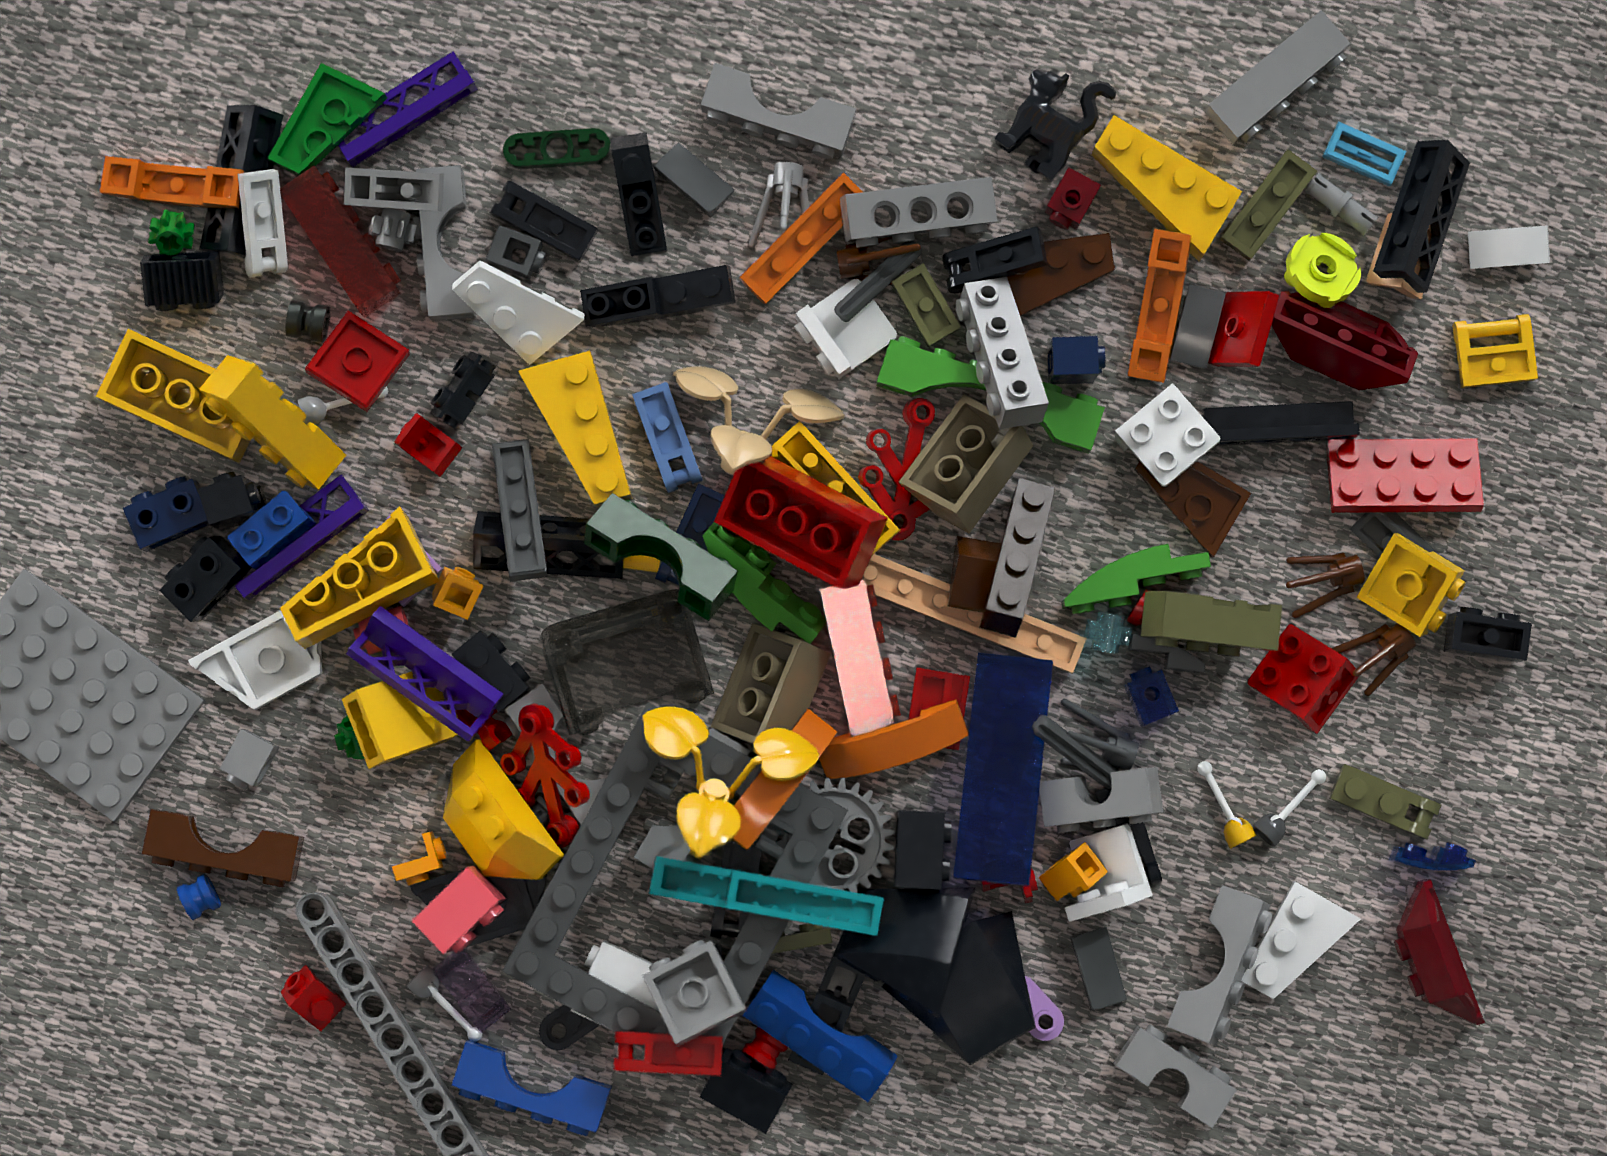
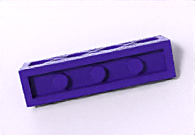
[338,51,478,168]
[235,474,369,600]
[346,606,503,742]

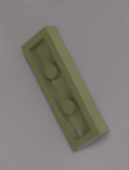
[1220,149,1317,262]

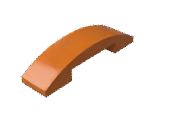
[100,156,244,208]
[1127,228,1192,383]
[819,699,969,779]
[732,709,838,850]

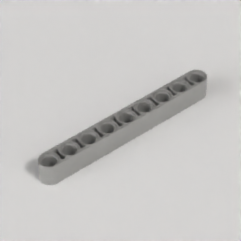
[296,892,489,1156]

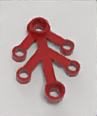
[858,398,935,541]
[500,704,590,848]

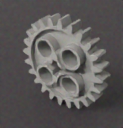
[774,777,895,893]

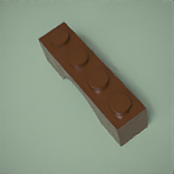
[142,809,304,887]

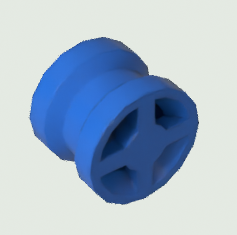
[177,874,221,920]

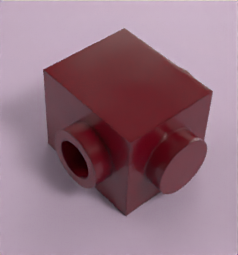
[1044,167,1101,230]

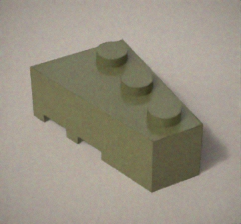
[1141,591,1282,657]

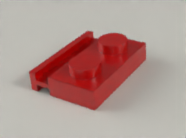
[908,668,970,751]

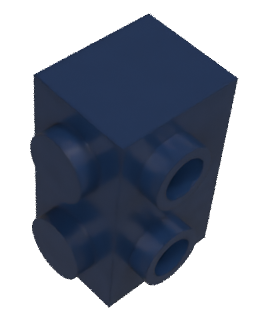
[123,476,209,552]

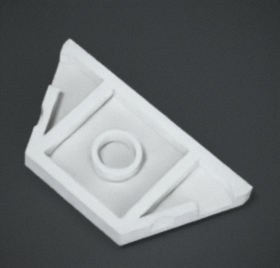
[188,610,322,710]

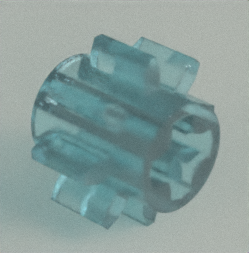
[1084,611,1133,654]

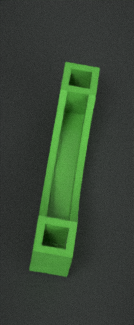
[876,337,1105,454]

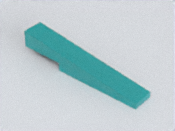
[648,856,884,936]

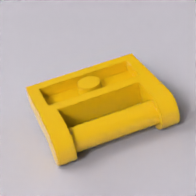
[1453,314,1538,388]

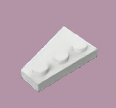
[452,261,585,365]

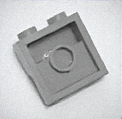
[642,940,746,1046]

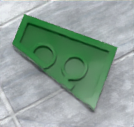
[268,63,388,178]

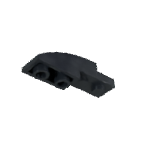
[580,265,736,327]

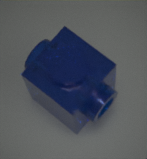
[1123,666,1179,727]

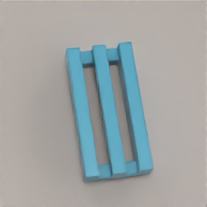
[1322,121,1406,187]

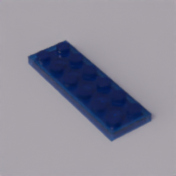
[953,653,1053,887]

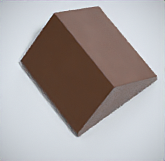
[948,536,1002,613]

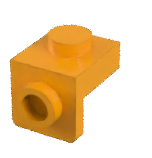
[392,831,447,886]

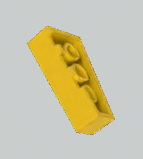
[1091,115,1242,262]
[199,355,347,490]
[280,507,439,649]

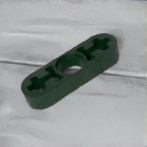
[503,128,611,169]

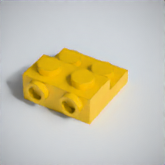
[1356,533,1466,637]

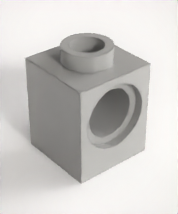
[219,729,279,790]

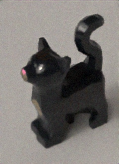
[994,69,1116,182]

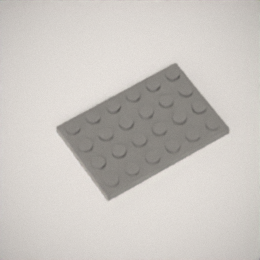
[0,569,206,822]

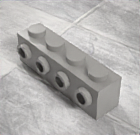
[956,277,1049,429]

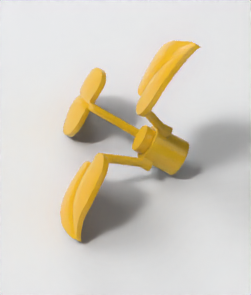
[642,707,819,859]

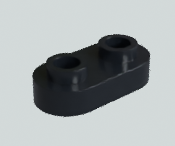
[539,1005,600,1050]

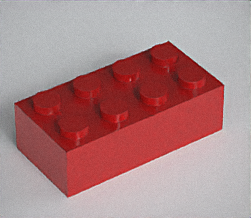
[714,456,888,590]

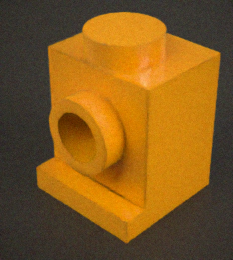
[432,566,483,620]
[1038,842,1108,901]

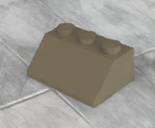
[899,394,1034,534]
[710,623,831,745]

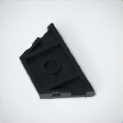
[410,865,548,947]

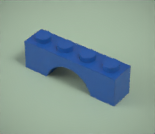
[742,970,898,1102]
[451,1040,612,1136]

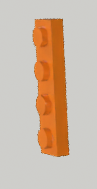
[738,172,863,305]

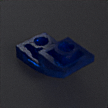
[1389,842,1476,871]

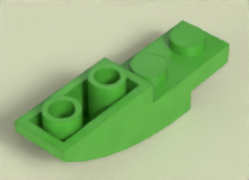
[703,522,828,644]
[1061,543,1211,614]

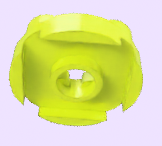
[1284,233,1361,308]

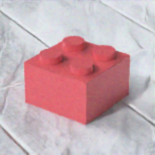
[412,866,506,954]

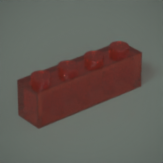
[280,165,401,318]
[820,577,901,736]

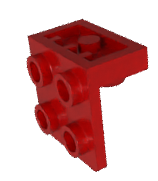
[1247,624,1359,734]

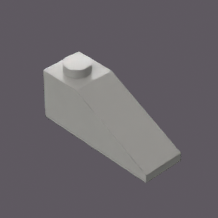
[344,167,444,212]

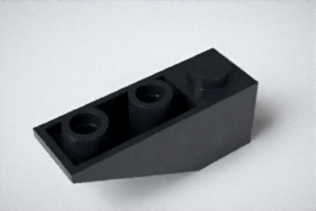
[610,132,667,256]

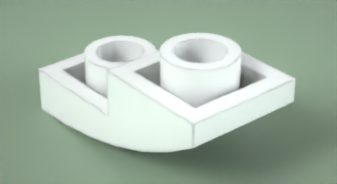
[1468,225,1550,269]

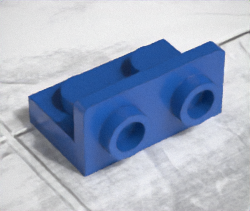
[228,490,316,570]

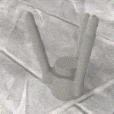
[748,162,809,248]

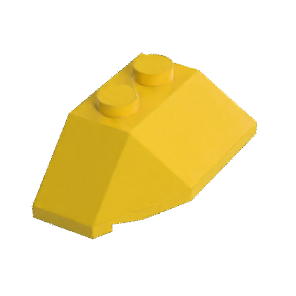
[772,421,900,556]
[443,739,564,880]

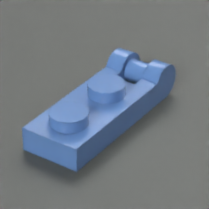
[632,382,703,493]

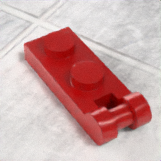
[613,1031,723,1076]

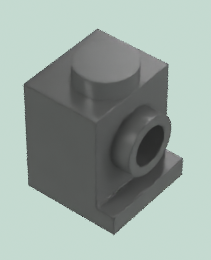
[486,225,547,280]

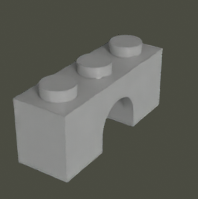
[1038,767,1163,833]
[1113,1024,1237,1129]

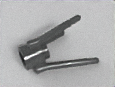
[1061,699,1139,771]

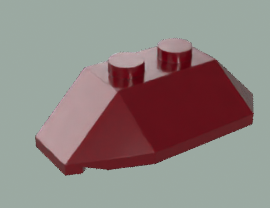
[1272,291,1419,391]
[1394,879,1485,1026]

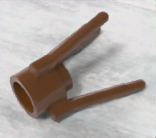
[837,237,921,286]
[1286,552,1365,619]
[1331,623,1416,696]

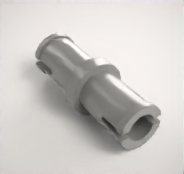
[1305,173,1379,236]

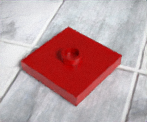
[1208,291,1279,367]
[305,311,410,412]

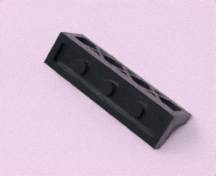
[200,105,283,258]
[1373,140,1470,293]
[1202,401,1360,446]
[473,511,623,579]

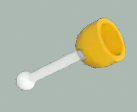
[1197,761,1257,849]

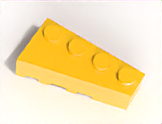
[518,351,633,508]

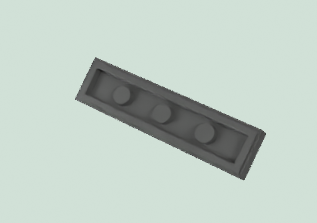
[492,439,548,582]

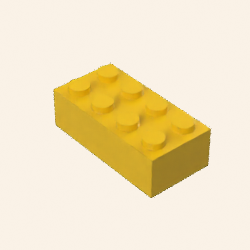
[96,329,250,464]

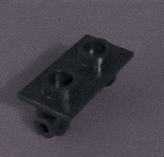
[430,351,496,429]

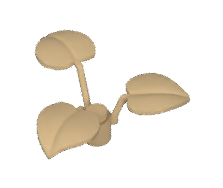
[673,366,845,475]

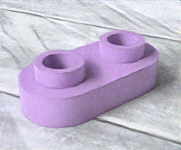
[1025,976,1064,1041]

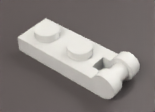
[237,169,288,278]

